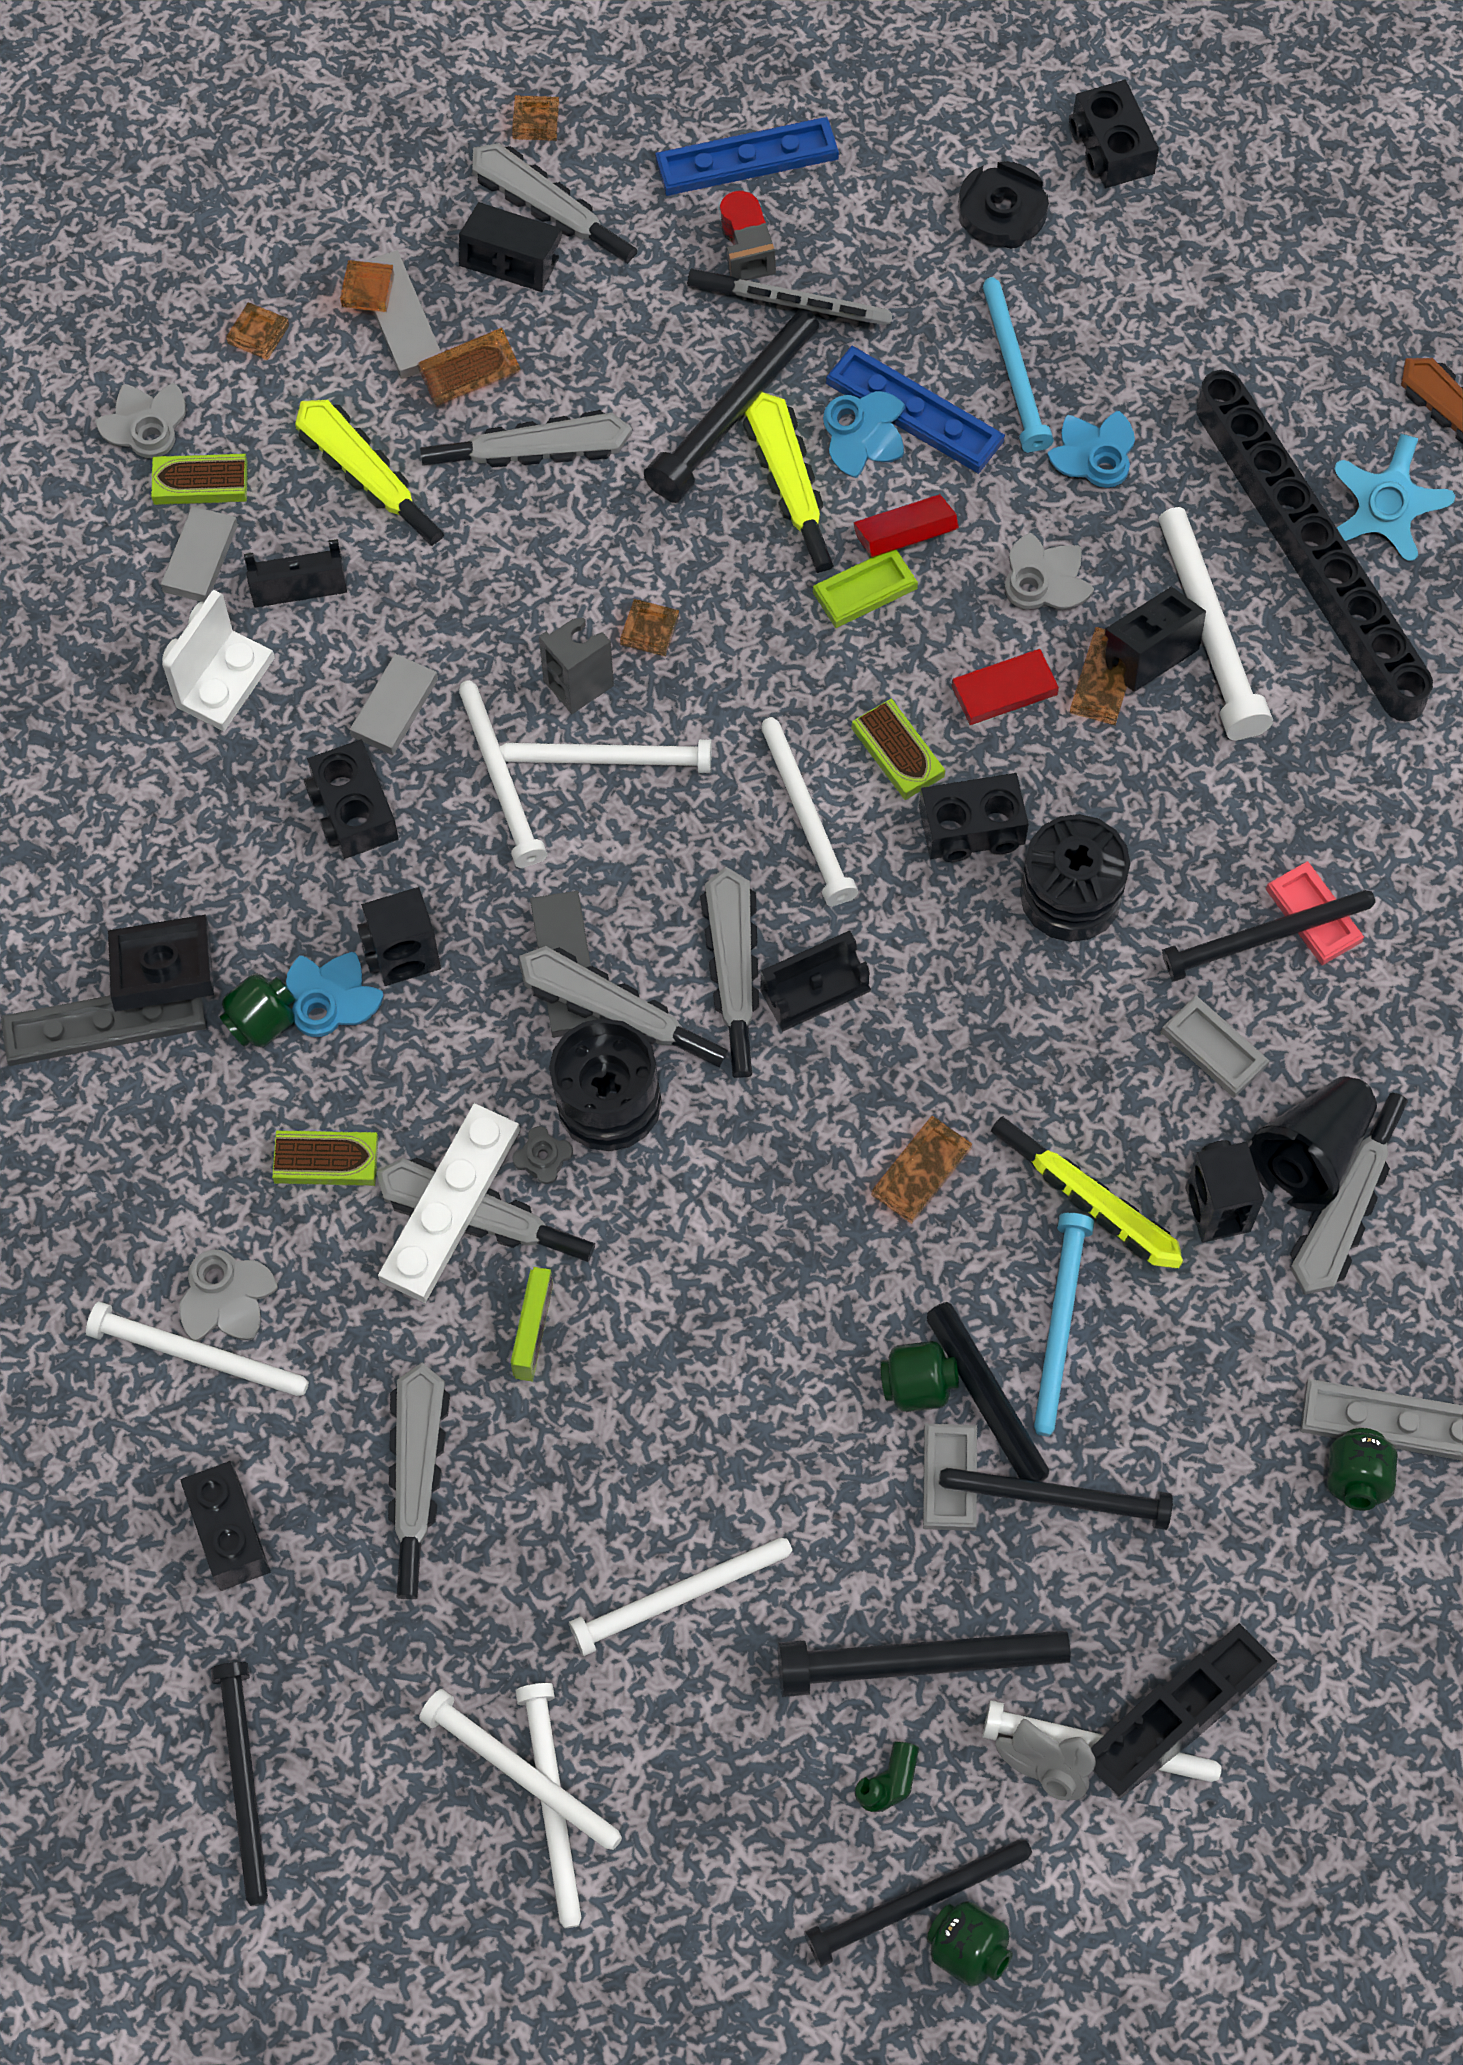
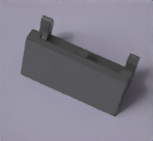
[539,618,614,714]

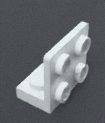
[162,590,275,732]

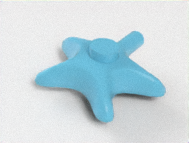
[1335,433,1455,561]

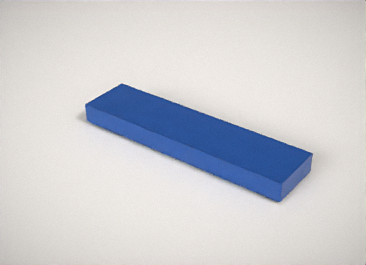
[655,117,839,196]
[826,345,1005,474]

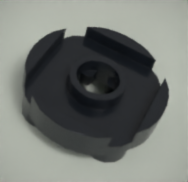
[958,161,1049,249]

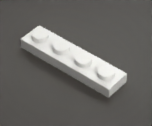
[378,1103,520,1303]

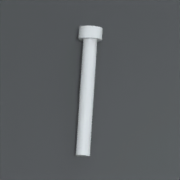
[1158,507,1273,741]

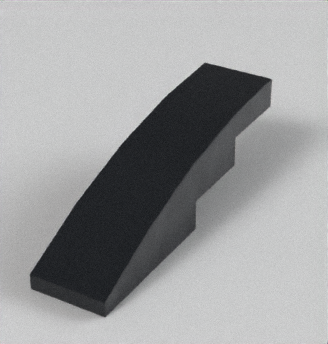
[1090,1623,1277,1799]

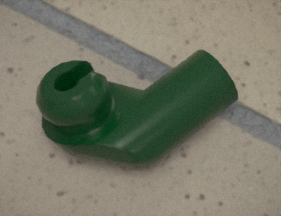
[855,1742,919,1812]

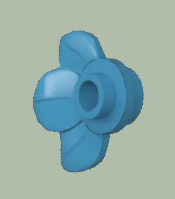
[823,391,905,478]
[1047,411,1135,488]
[286,952,384,1037]

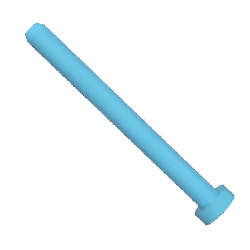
[983,277,1054,453]
[1034,1213,1095,1437]

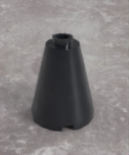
[1249,1076,1377,1212]

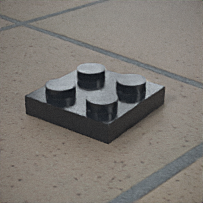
[108,914,214,1012]

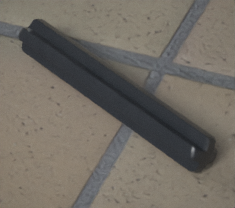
[927,1302,1049,1482]

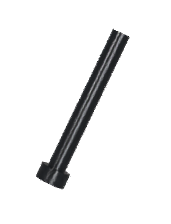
[644,309,819,503]
[777,1631,1071,1697]

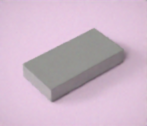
[161,506,238,602]
[349,654,438,755]
[1161,995,1270,1098]
[923,1423,977,1531]

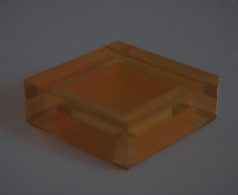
[512,95,560,141]
[340,260,394,312]
[226,302,289,360]
[620,599,679,657]

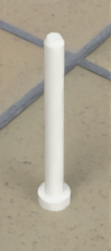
[459,680,547,868]
[761,717,858,907]
[500,739,712,773]
[86,1301,309,1396]
[569,1538,792,1657]
[515,1683,581,1928]
[419,1689,622,1850]
[982,1700,1221,1782]

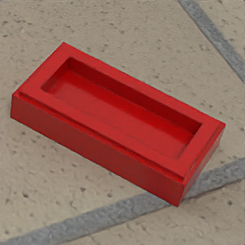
[853,494,959,557]
[951,649,1059,725]

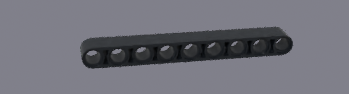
[1196,370,1433,722]

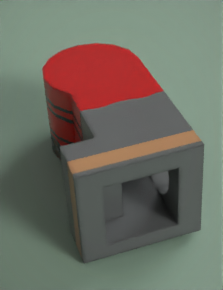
[720,191,776,280]

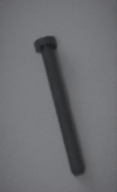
[1162,890,1376,982]
[939,1468,1173,1530]
[211,1662,268,1906]
[804,1839,1032,1968]

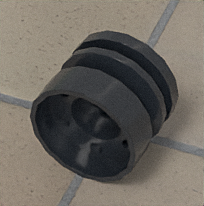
[1020,814,1131,942]
[549,1018,662,1151]

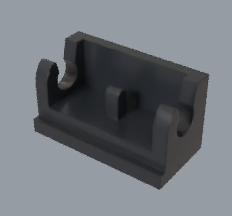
[459,202,562,292]
[244,539,347,608]
[1104,586,1206,692]
[760,930,871,1032]

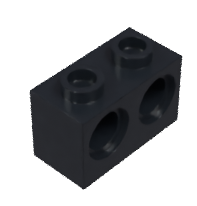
[1069,79,1159,189]
[303,739,399,859]
[919,773,1029,862]
[357,887,441,986]
[1185,1140,1265,1243]
[180,1461,271,1591]

